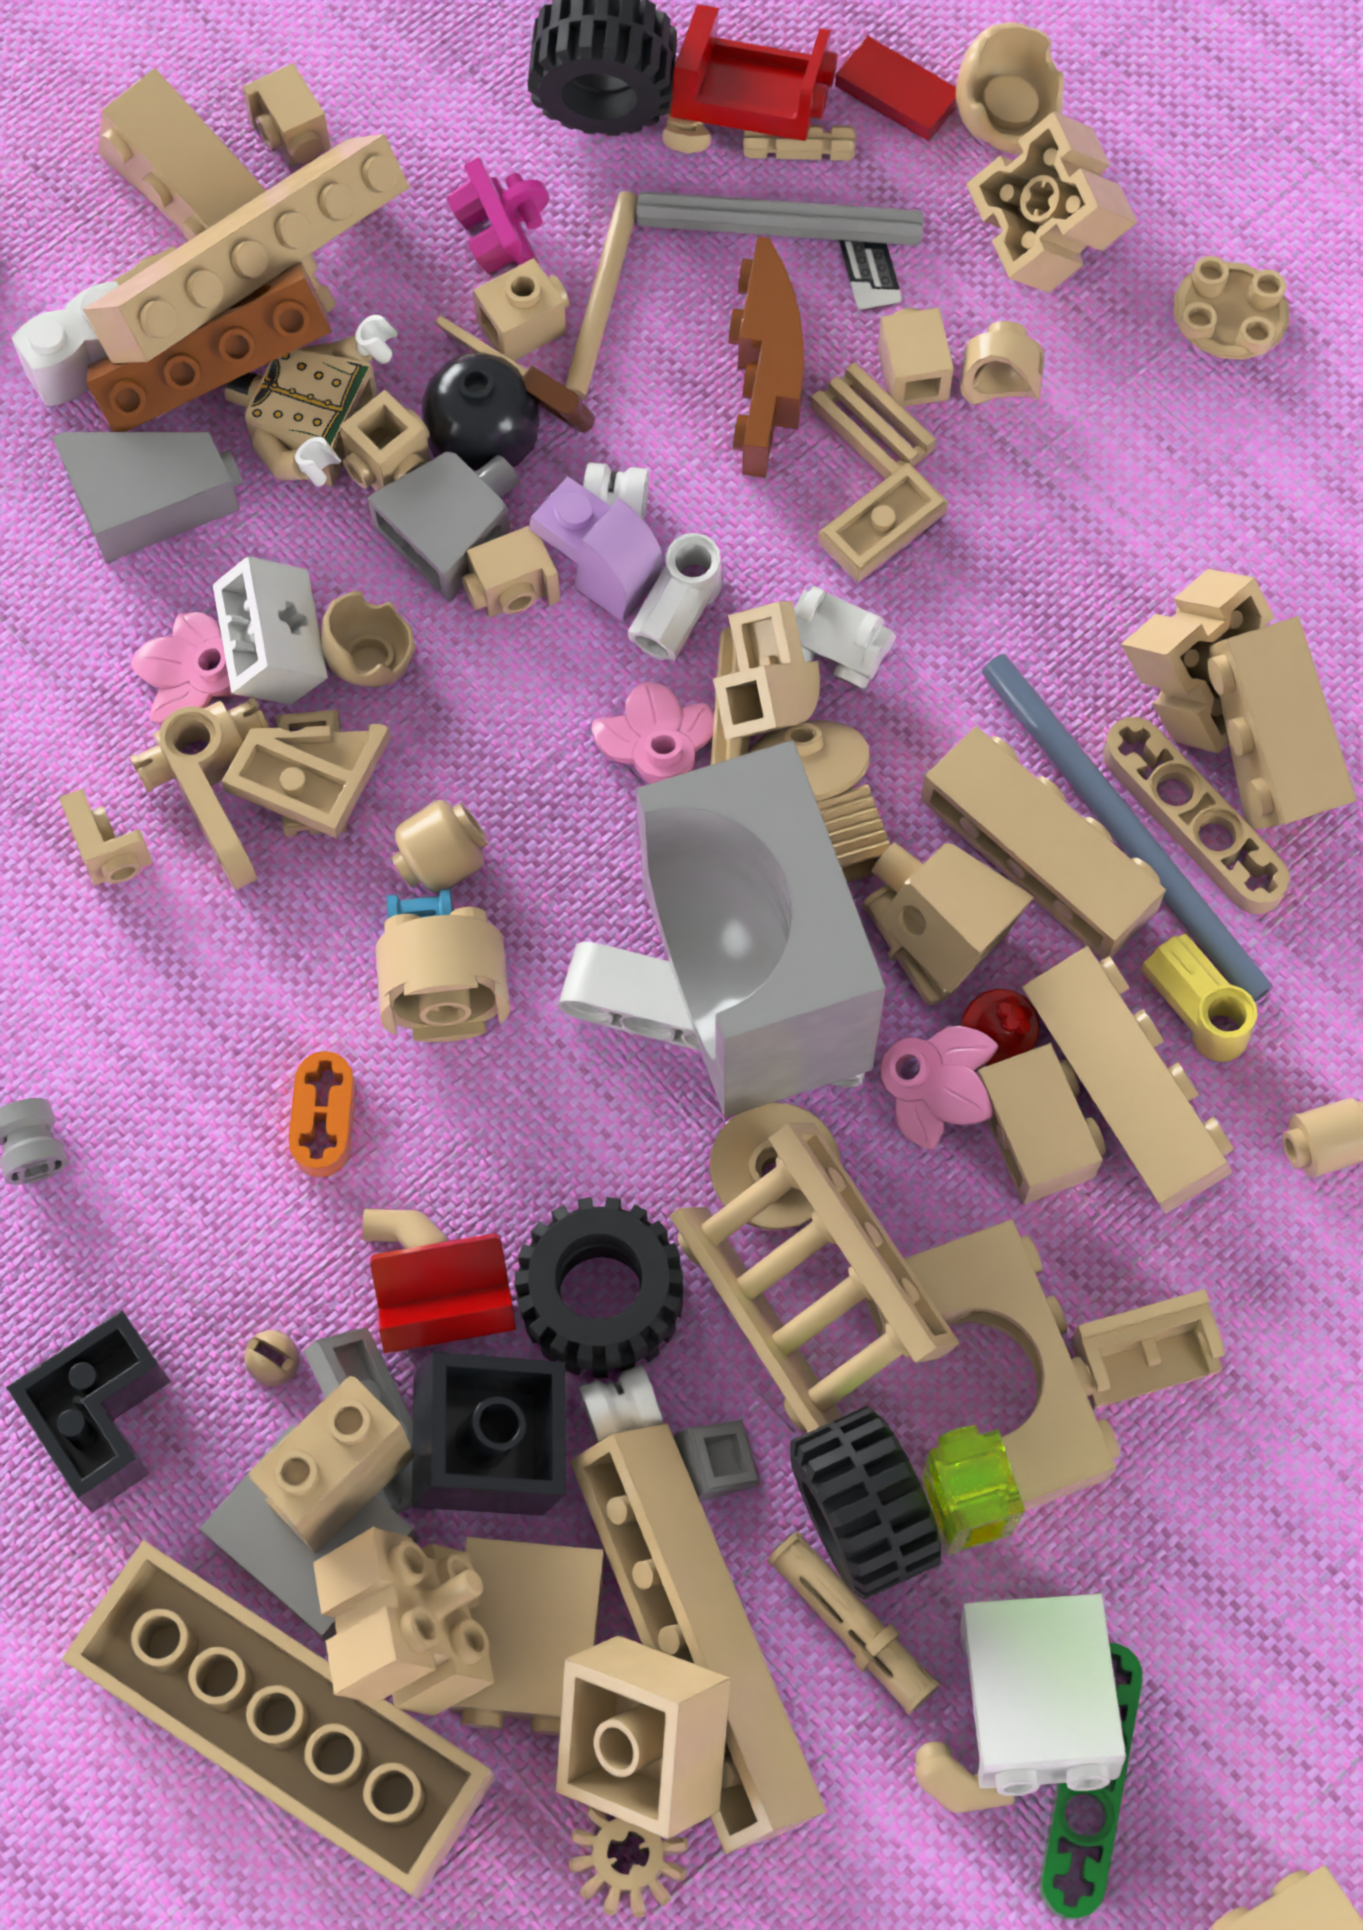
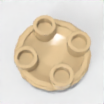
[1174,256,1289,360]

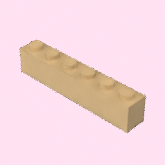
[83,134,410,364]
[570,1423,827,1854]

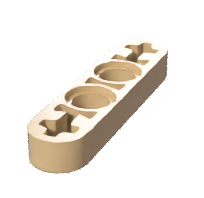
[1103,717,1290,914]

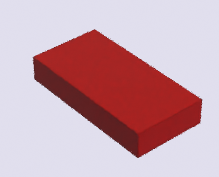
[835,35,958,141]

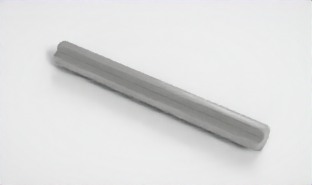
[636,191,924,245]

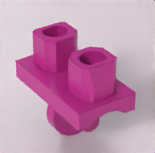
[446,157,550,274]

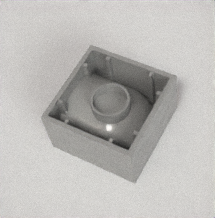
[636,740,886,1118]

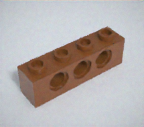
[86,262,332,432]

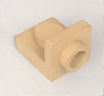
[59,789,152,886]

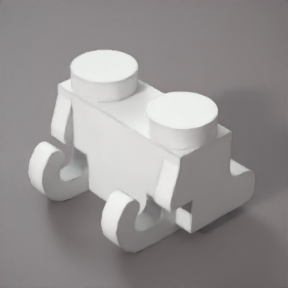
[794,586,896,690]

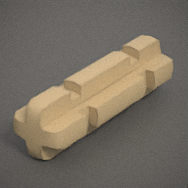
[743,125,856,161]

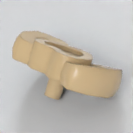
[662,101,711,153]

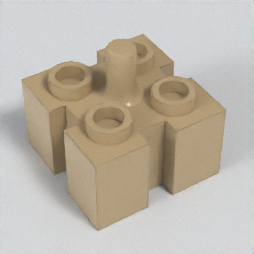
[966,111,1138,293]
[1121,569,1275,753]
[313,1527,494,1716]

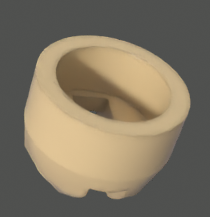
[244,1330,300,1386]

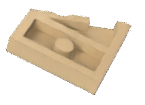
[222,724,391,839]

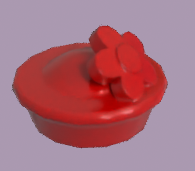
[961,988,1040,1066]

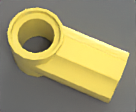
[1141,933,1258,1062]

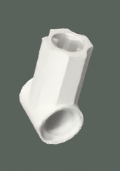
[628,533,722,661]

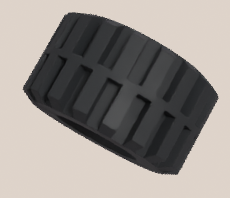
[527,0,677,136]
[515,1197,683,1378]
[790,1406,941,1600]

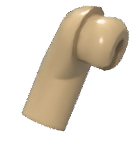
[362,1208,448,1249]
[915,1741,1015,1813]

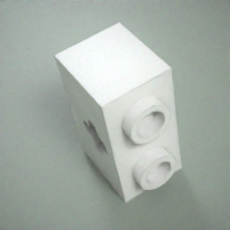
[213,556,328,705]

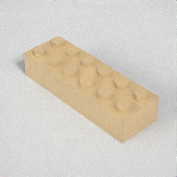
[61,1540,496,1900]

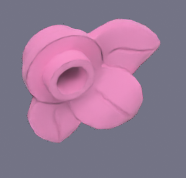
[131,612,232,725]
[592,682,714,784]
[880,1026,998,1150]

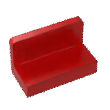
[370,1233,516,1354]

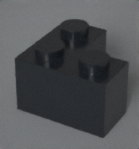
[6,1310,171,1513]

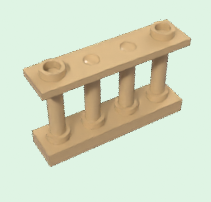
[669,1123,960,1432]

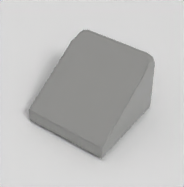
[673,1420,760,1502]

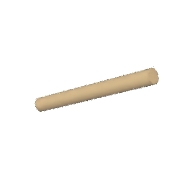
[565,191,638,401]

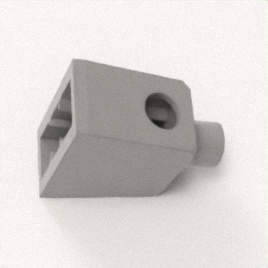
[368,452,520,601]

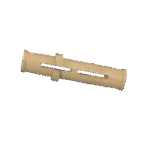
[767,1531,941,1715]

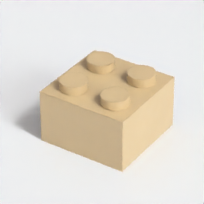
[556,1635,730,1839]

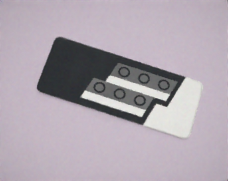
[839,240,902,310]

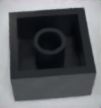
[412,1352,566,1516]

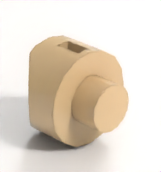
[960,321,1045,405]

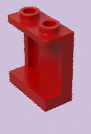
[670,4,838,141]

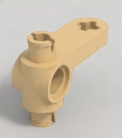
[130,697,270,891]

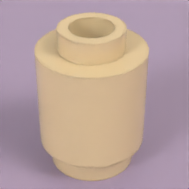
[1282,1097,1363,1178]

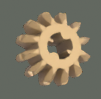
[569,1807,688,1918]

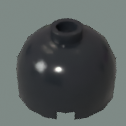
[421,352,540,471]

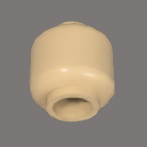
[391,800,489,893]

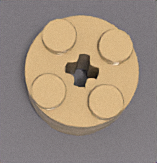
[375,907,510,1043]

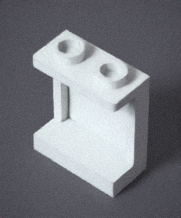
[960,1594,1126,1796]

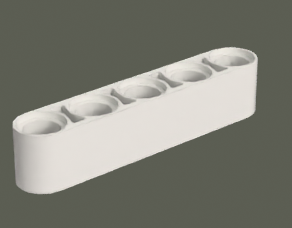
[558,942,865,1088]

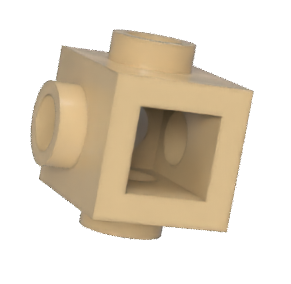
[339,390,431,491]

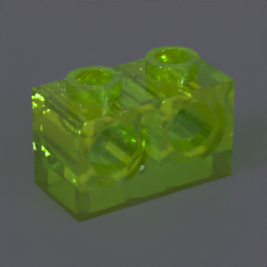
[921,1426,1026,1555]

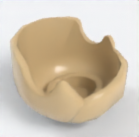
[321,591,416,688]

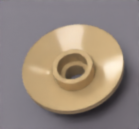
[749,720,870,802]
[710,1102,841,1230]

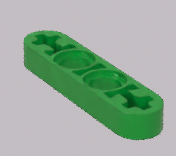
[1039,1643,1142,1920]

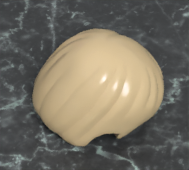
[956,22,1064,155]

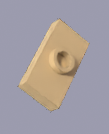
[817,462,949,583]

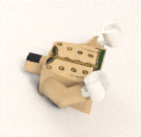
[225,315,398,487]

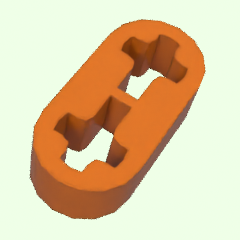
[289,1051,356,1178]

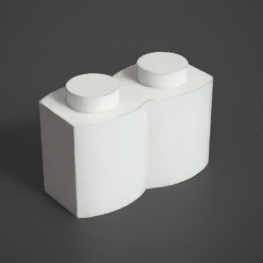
[12,281,119,406]

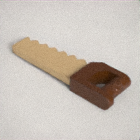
[435,315,595,432]

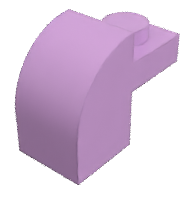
[529,476,662,622]

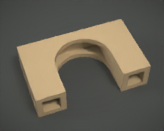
[865,1219,1120,1536]

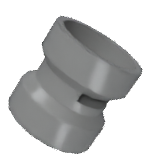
[0,1098,69,1185]

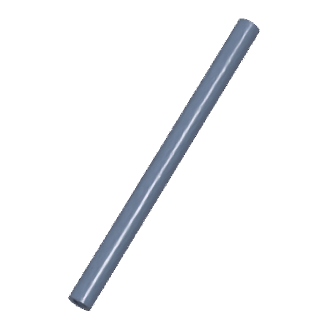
[981,654,1274,1003]

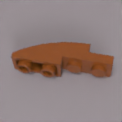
[728,236,804,478]

